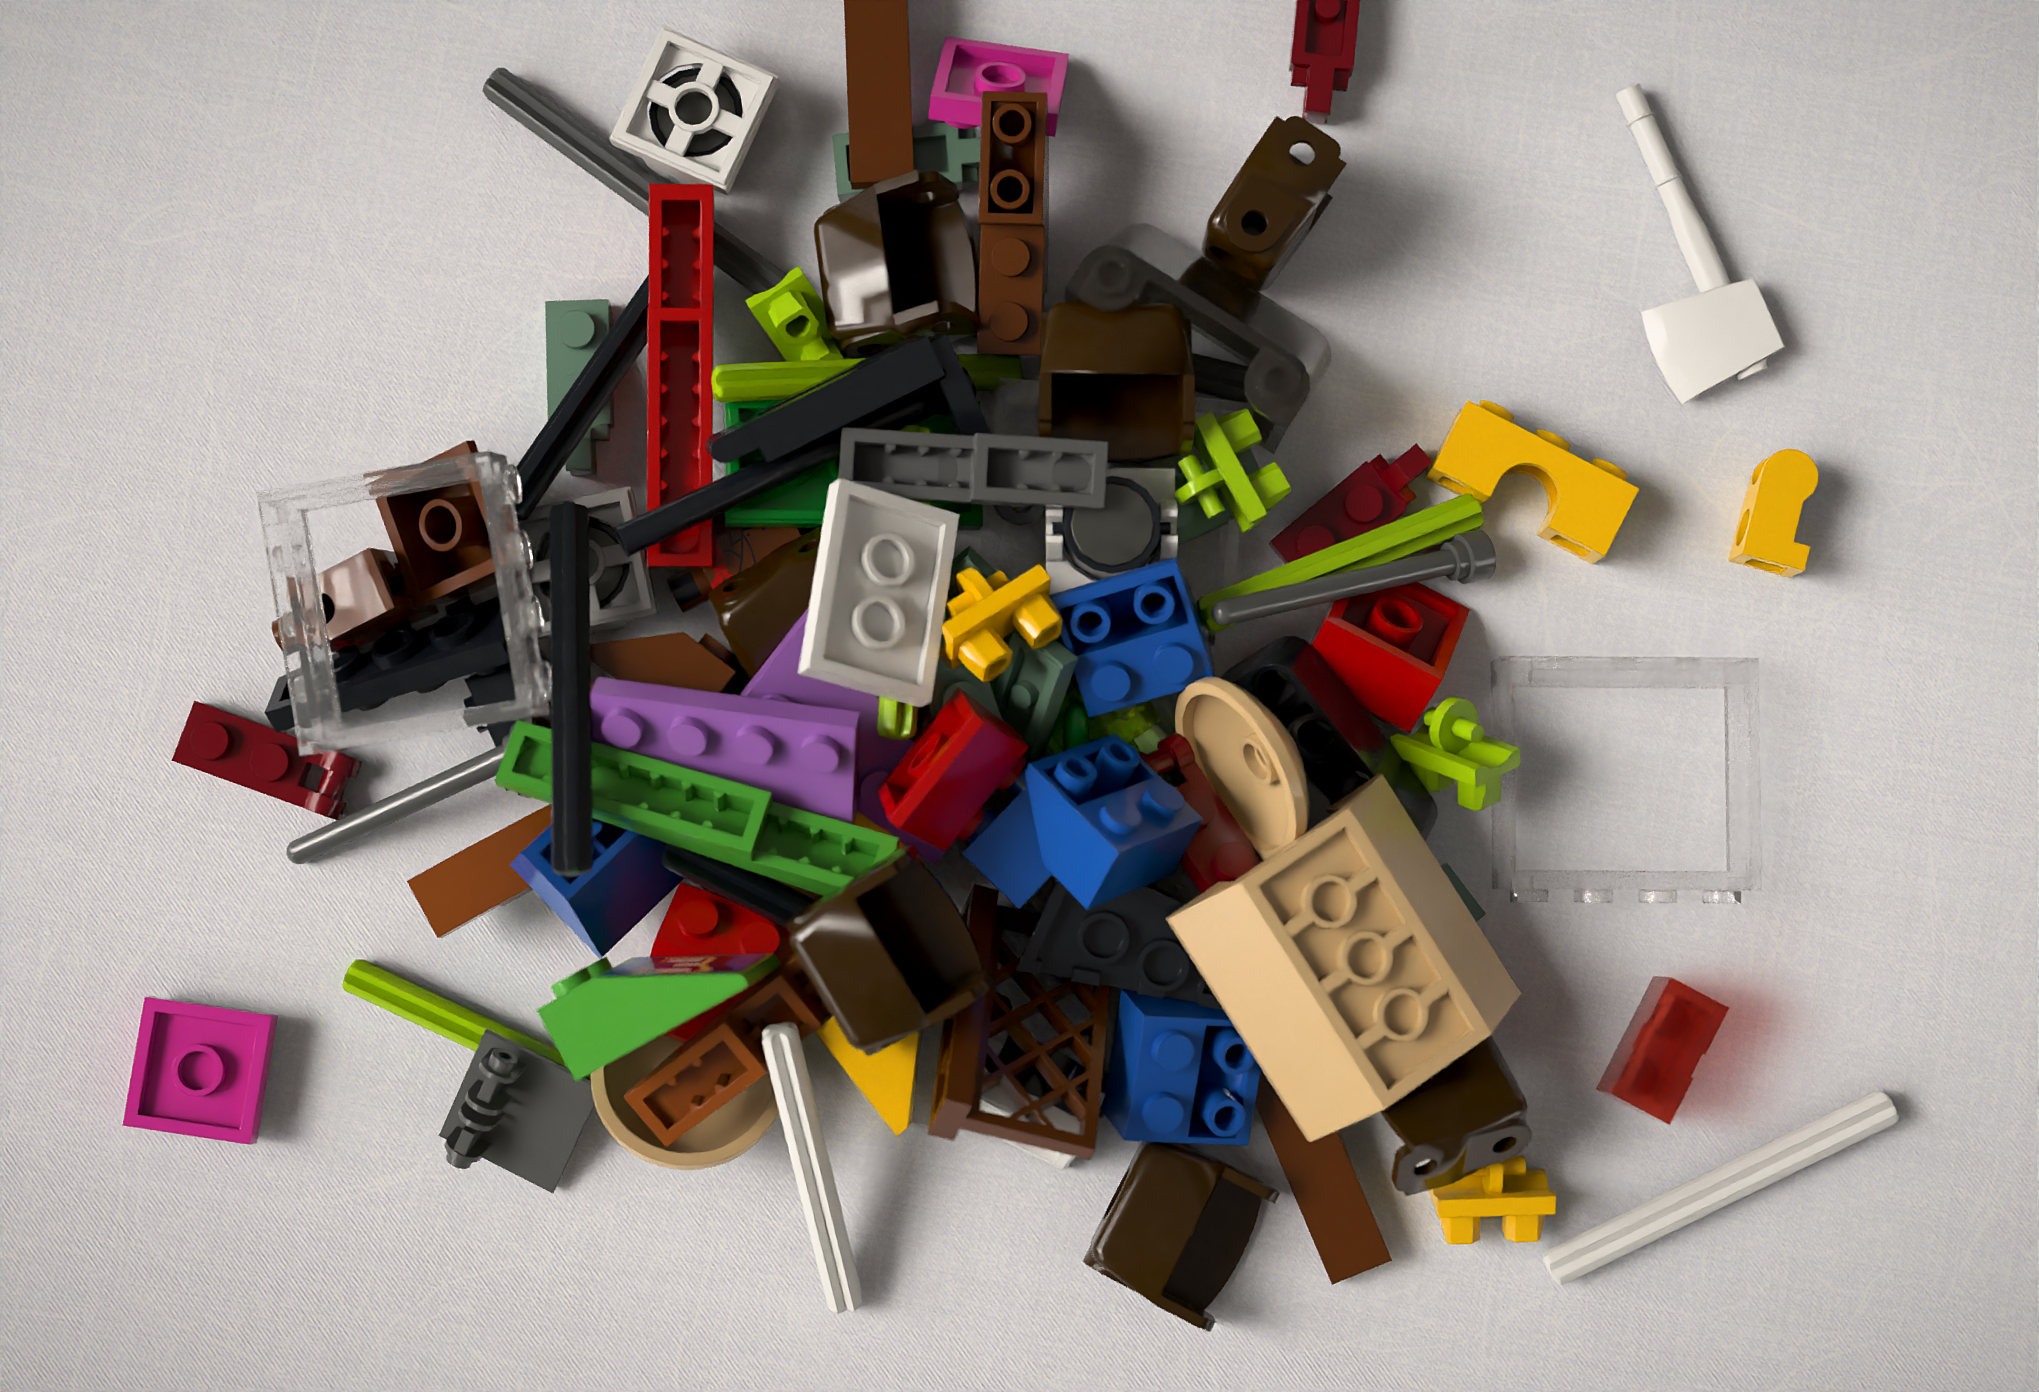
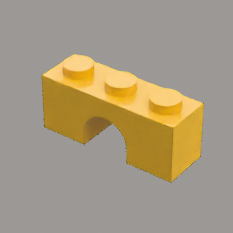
[1424,400,1640,564]

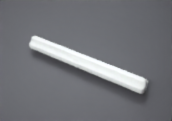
[762,1022,862,1314]

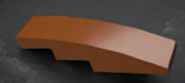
[407,804,551,938]
[624,954,830,1147]

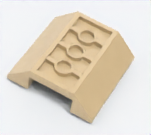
[1165,774,1521,1142]

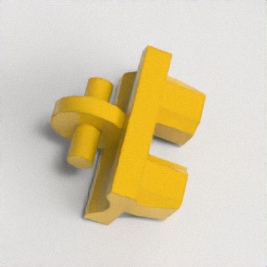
[940,564,1063,683]
[1429,1155,1556,1245]

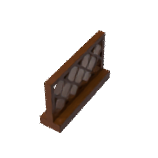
[928,884,1110,1160]

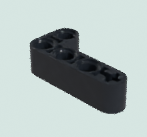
[1220,636,1438,842]

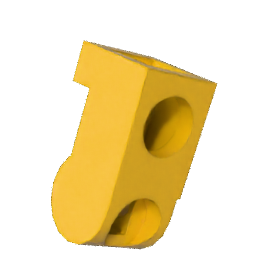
[1728,449,1818,578]

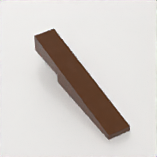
[844,0,914,190]
[1255,1069,1392,1285]

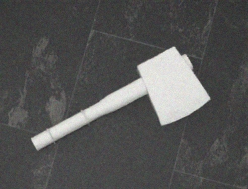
[1616,84,1784,404]

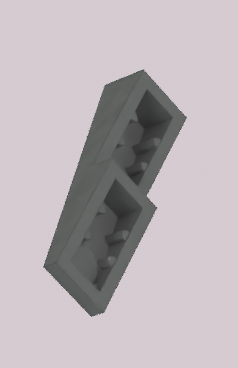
[838,427,1108,510]

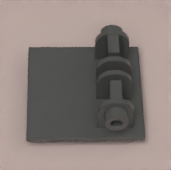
[439,1029,595,1193]

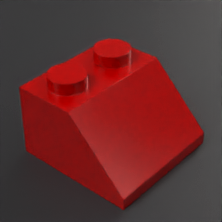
[1310,582,1470,733]
[877,687,1028,851]
[649,882,794,1043]

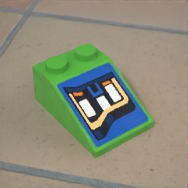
[536,953,781,1082]

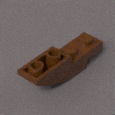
[977,91,1049,356]

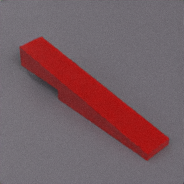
[647,184,714,567]

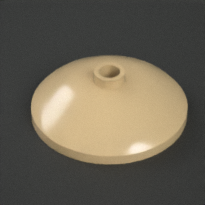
[1175,677,1309,861]
[591,1035,779,1170]

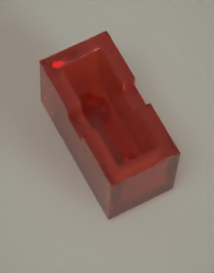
[1595,976,1729,1125]

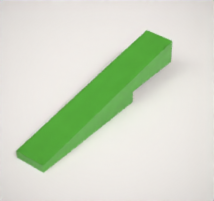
[494,720,899,896]

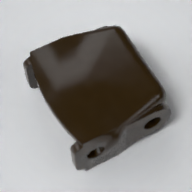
[1202,116,1347,291]
[813,170,979,359]
[1037,301,1195,463]
[708,526,822,681]
[785,844,995,1057]
[1380,1035,1532,1196]
[1083,1141,1280,1332]

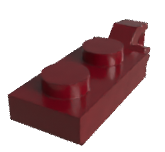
[1289,0,1360,125]
[1268,443,1433,564]

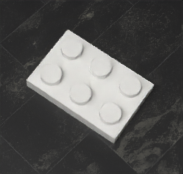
[798,478,959,707]

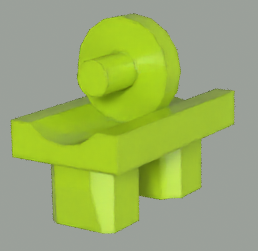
[745,266,851,361]
[1174,409,1291,534]
[1390,696,1521,811]

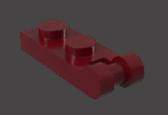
[172,701,363,820]
[1138,733,1263,894]

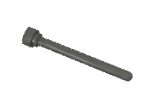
[1211,529,1496,626]
[286,714,551,864]

